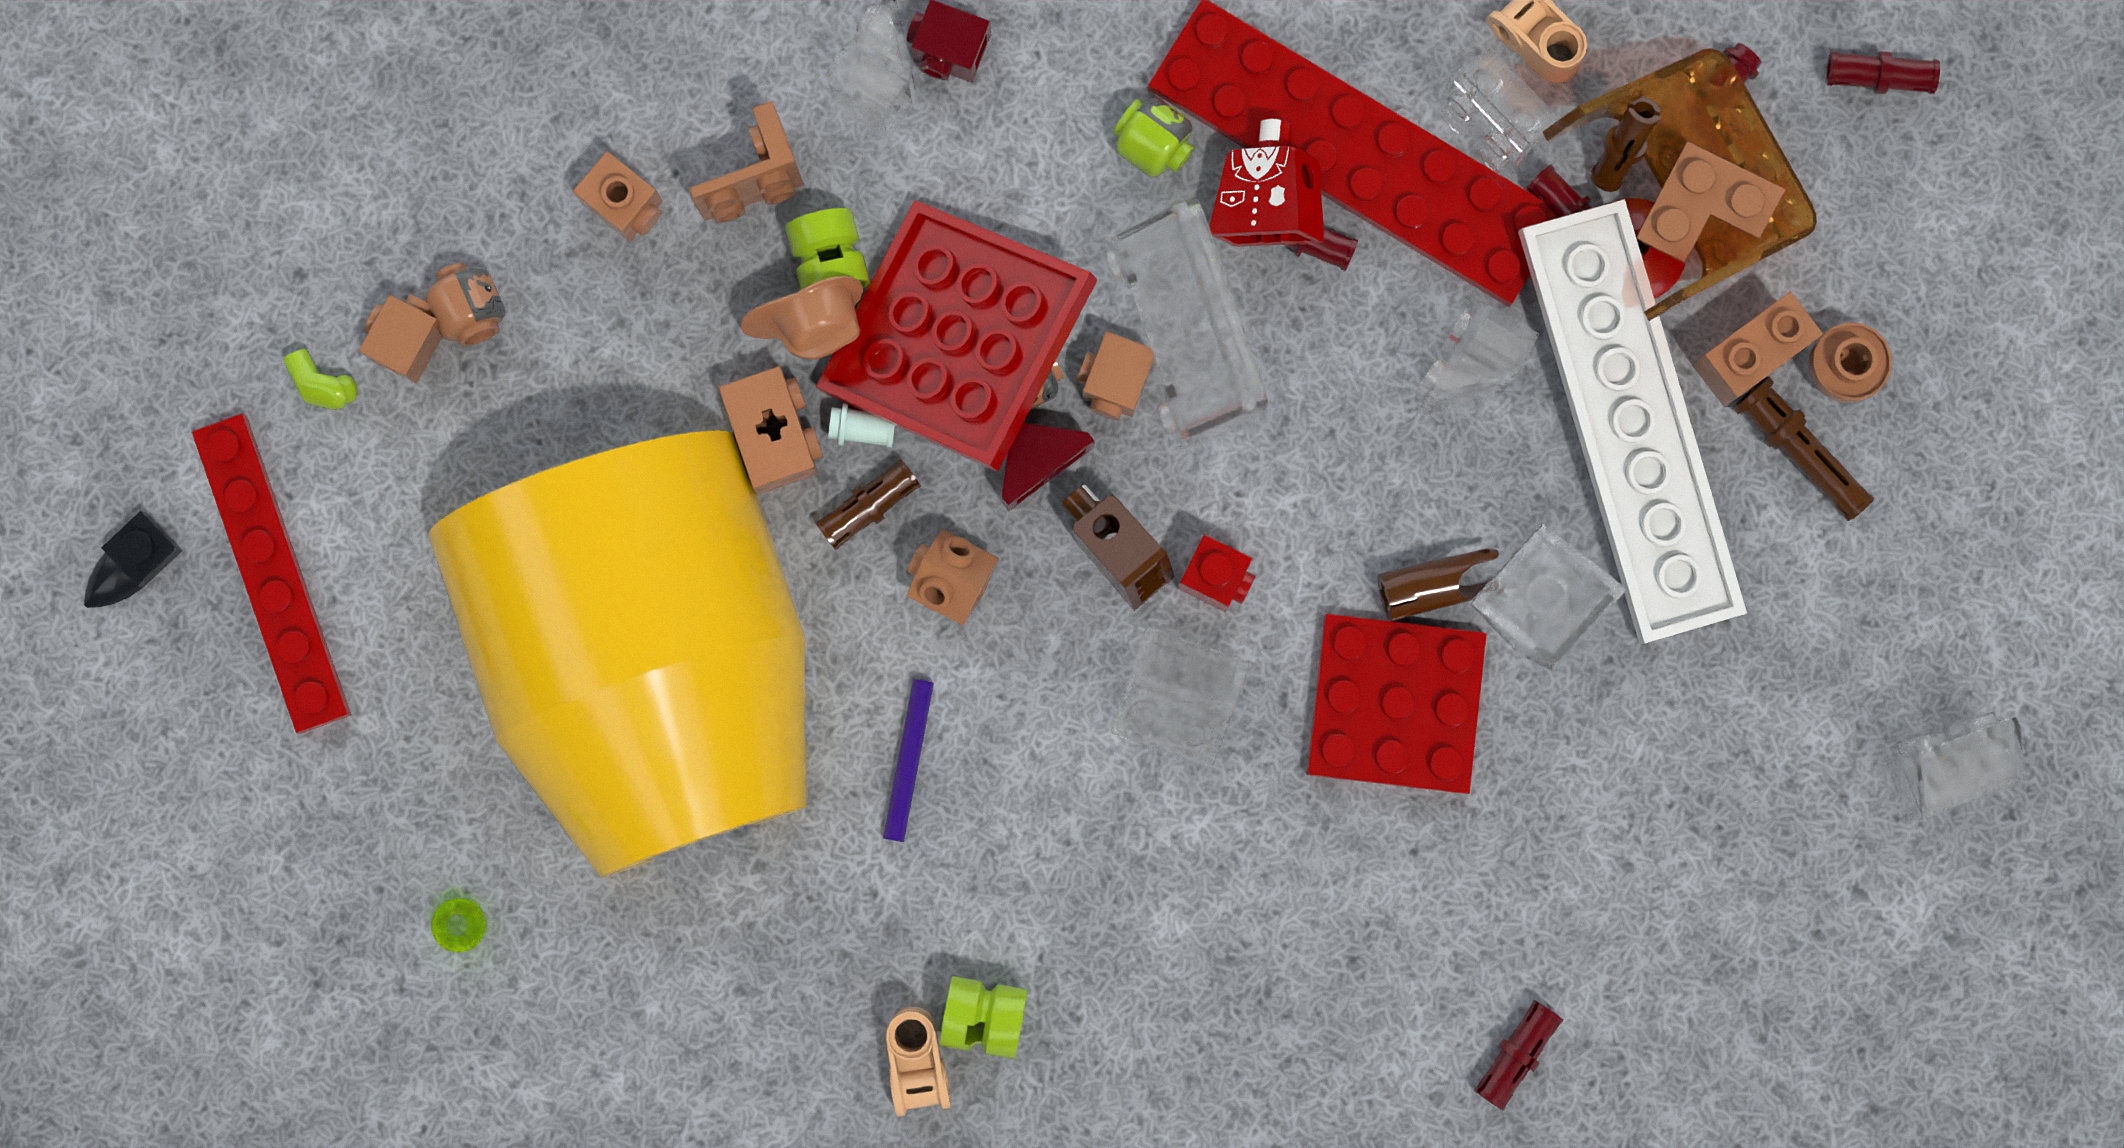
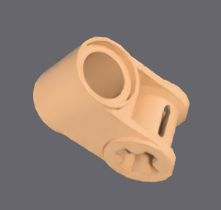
[1486,0,1587,83]
[886,1007,951,1117]

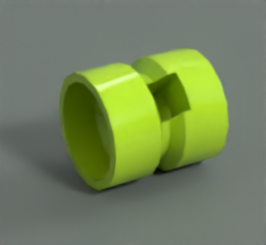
[785,208,871,290]
[939,976,1028,1059]

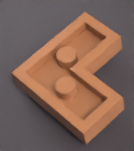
[1636,141,1785,264]

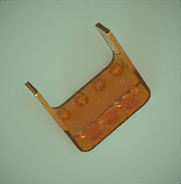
[1542,48,1817,321]

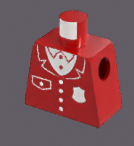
[1208,119,1324,247]

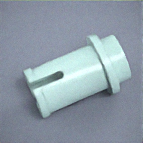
[828,403,895,448]

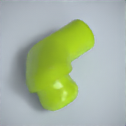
[283,349,358,410]

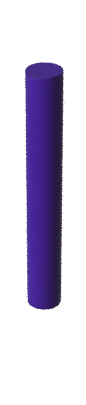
[883,679,934,842]

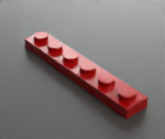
[192,413,351,734]

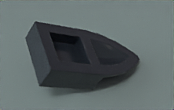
[84,510,182,608]

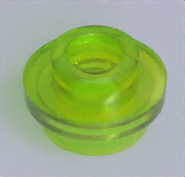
[431,898,487,953]

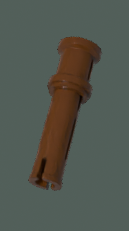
[1732,376,1875,521]

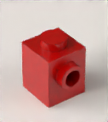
[1177,534,1256,612]

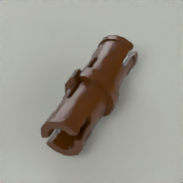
[1590,96,1661,192]
[815,458,921,551]

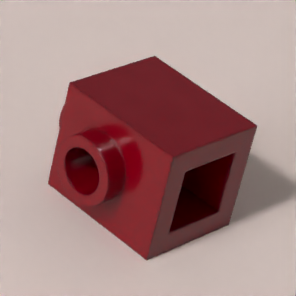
[906,0,991,83]

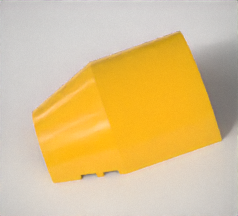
[428,430,806,878]

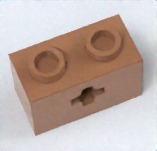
[1692,291,1823,407]
[718,366,824,495]

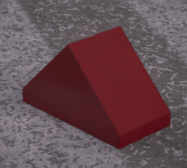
[1001,423,1095,511]

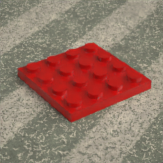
[816,200,1098,472]

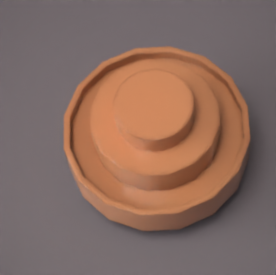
[1809,322,1892,403]

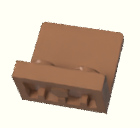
[689,101,804,223]

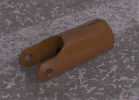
[1377,548,1504,621]

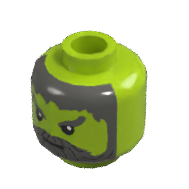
[1113,97,1195,178]

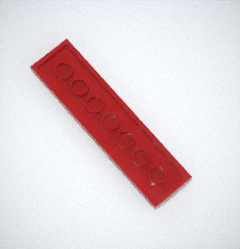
[1147,0,1557,308]

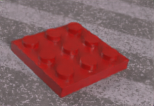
[1306,614,1487,794]

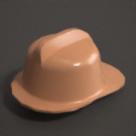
[740,276,863,359]

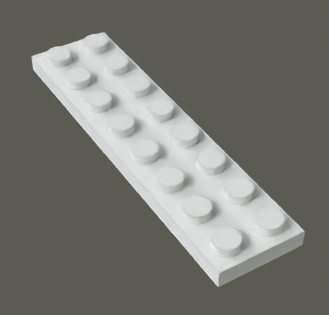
[1518,199,1747,644]

